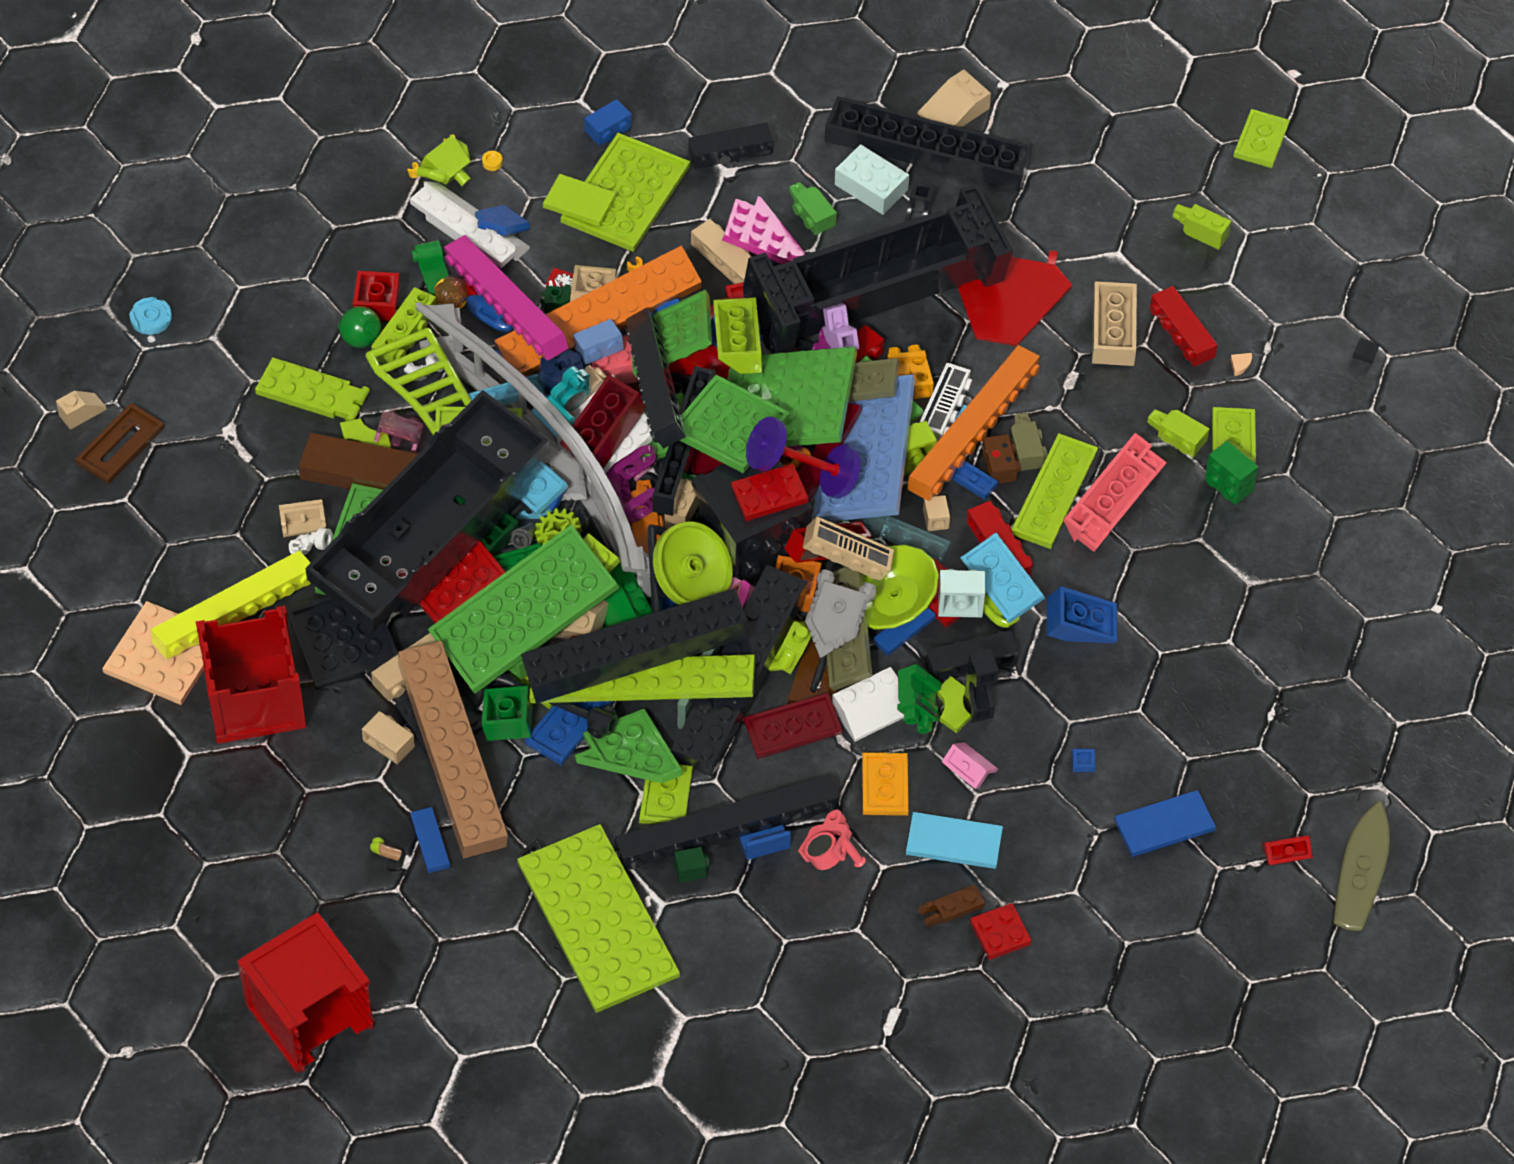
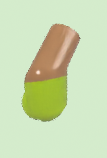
[370,837,402,861]

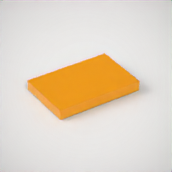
[862,753,908,815]

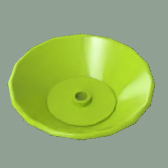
[863,545,939,630]

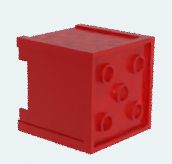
[195,606,306,744]
[237,912,375,1073]

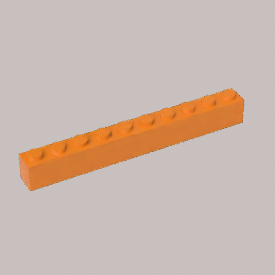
[907,345,1040,501]

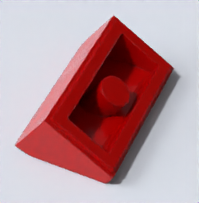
[1262,835,1313,865]

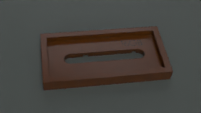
[75,403,165,484]
[788,637,839,704]

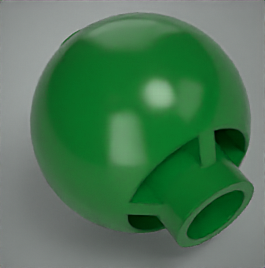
[338,306,381,348]

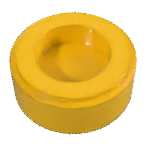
[482,151,503,171]

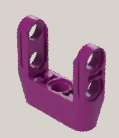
[605,445,656,524]

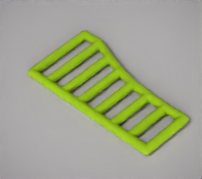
[366,328,472,436]

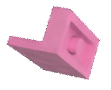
[942,742,998,789]

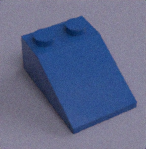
[1047,586,1117,643]

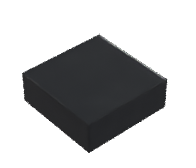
[1353,338,1380,364]

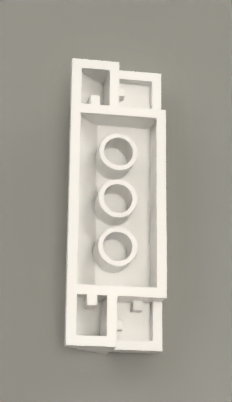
[410,181,530,268]

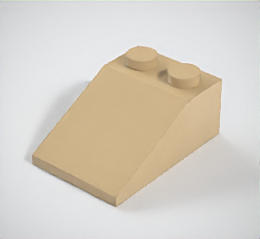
[918,70,991,127]
[570,265,616,302]

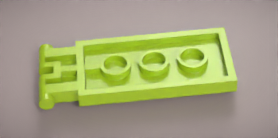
[255,357,370,421]

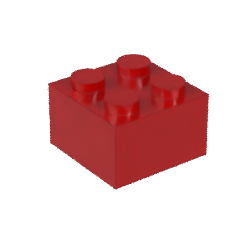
[353,271,401,321]

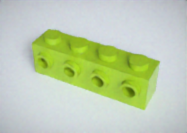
[371,287,437,364]

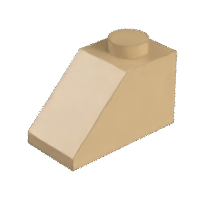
[56,391,107,430]

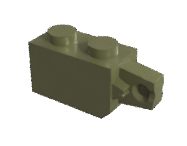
[1010,413,1047,471]

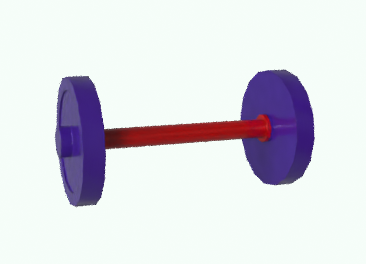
[746,417,861,499]

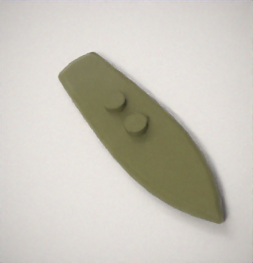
[1333,801,1390,931]

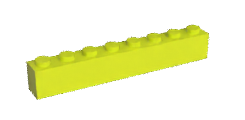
[151,550,311,660]

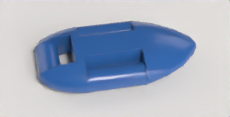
[466,294,513,331]

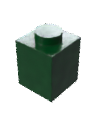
[674,847,710,883]

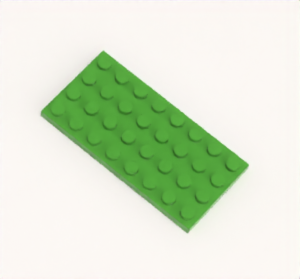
[428,524,620,693]

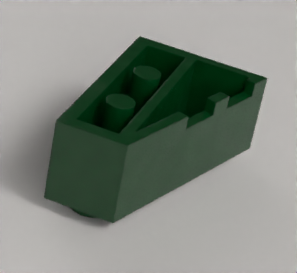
[455,497,518,556]

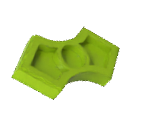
[340,418,391,448]
[936,676,971,734]

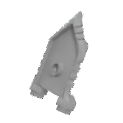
[540,431,588,501]
[805,570,876,659]

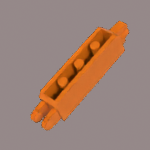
[631,480,662,554]

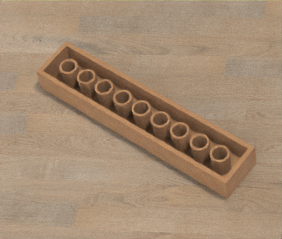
[398,641,508,859]

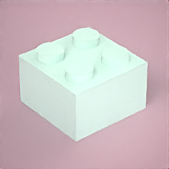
[938,569,985,617]

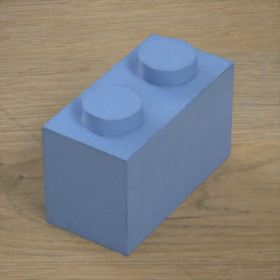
[573,319,624,365]

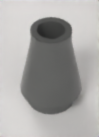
[511,523,537,549]

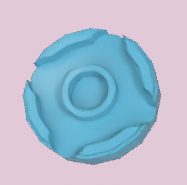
[129,297,172,335]

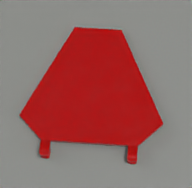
[957,250,1072,346]

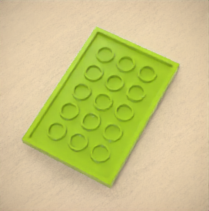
[561,133,690,252]

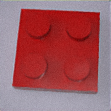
[970,903,1032,960]

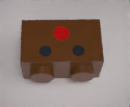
[982,434,1020,484]

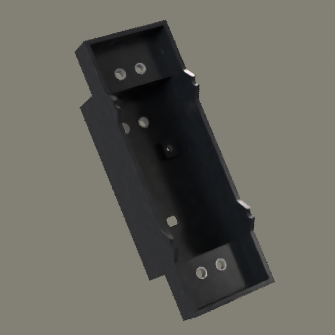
[305,390,549,632]

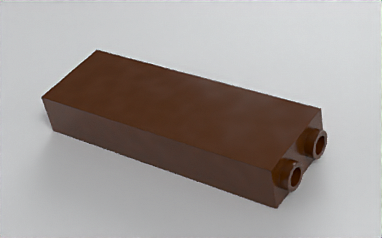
[298,433,418,490]

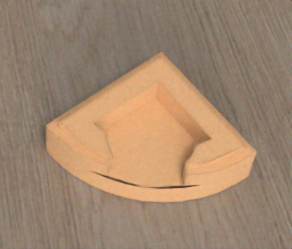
[1230,353,1252,376]

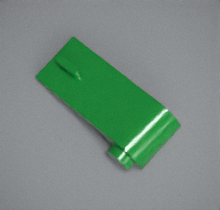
[411,240,454,296]

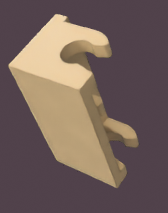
[279,499,326,537]

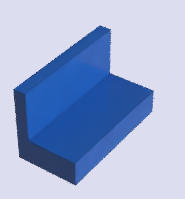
[740,825,791,860]

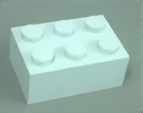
[835,144,909,215]

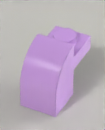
[822,303,859,350]

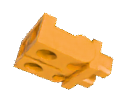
[887,345,934,399]

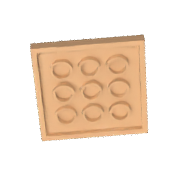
[103,601,204,705]

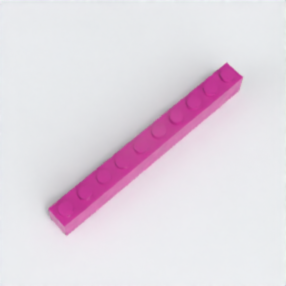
[444,235,569,361]

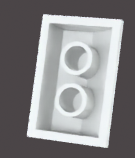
[832,667,904,742]

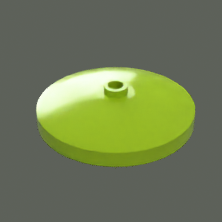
[653,522,733,605]

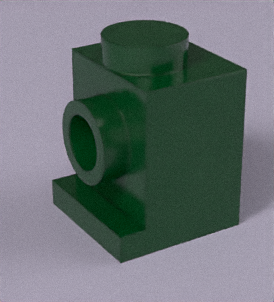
[540,284,571,313]

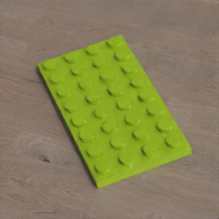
[517,824,680,1013]

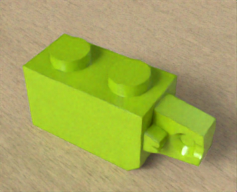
[1173,204,1231,250]
[1147,409,1209,457]

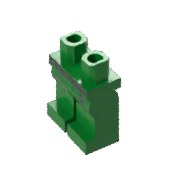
[897,664,941,734]

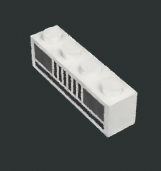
[920,363,973,442]

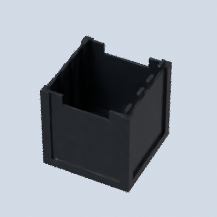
[692,461,812,585]

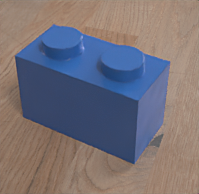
[584,99,632,146]

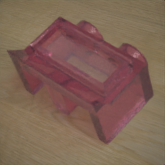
[374,411,424,453]

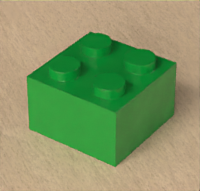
[1205,441,1258,505]
[482,686,533,741]

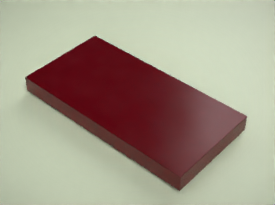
[743,692,842,760]

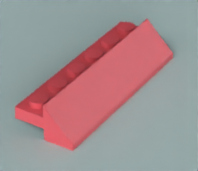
[1064,433,1167,552]

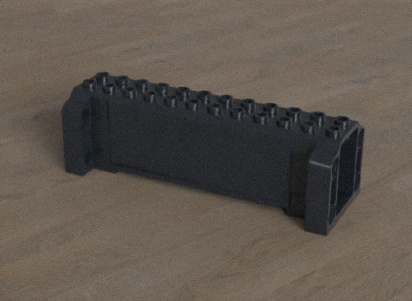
[743,183,1013,354]

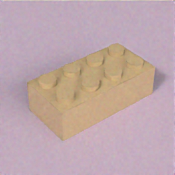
[1092,282,1137,366]

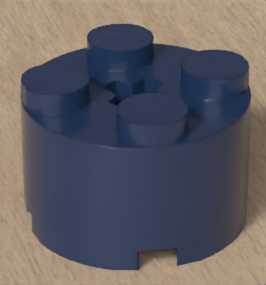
[537,349,583,395]

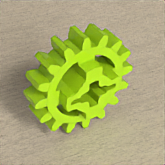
[535,508,583,545]

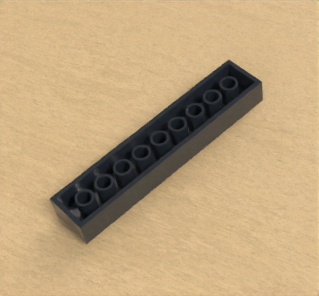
[824,96,1032,191]
[671,565,808,777]
[521,588,751,704]

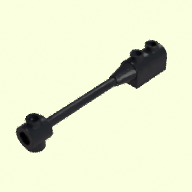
[450,662,618,739]

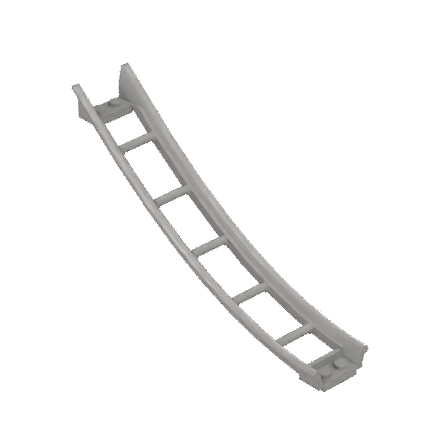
[416,302,651,598]

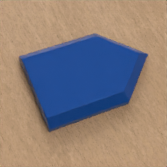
[475,205,530,236]

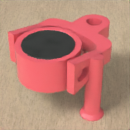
[798,810,866,870]

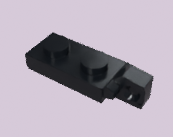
[576,510,615,553]

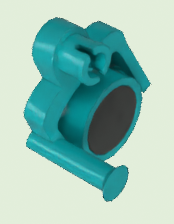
[547,366,590,425]

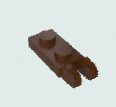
[918,885,985,927]

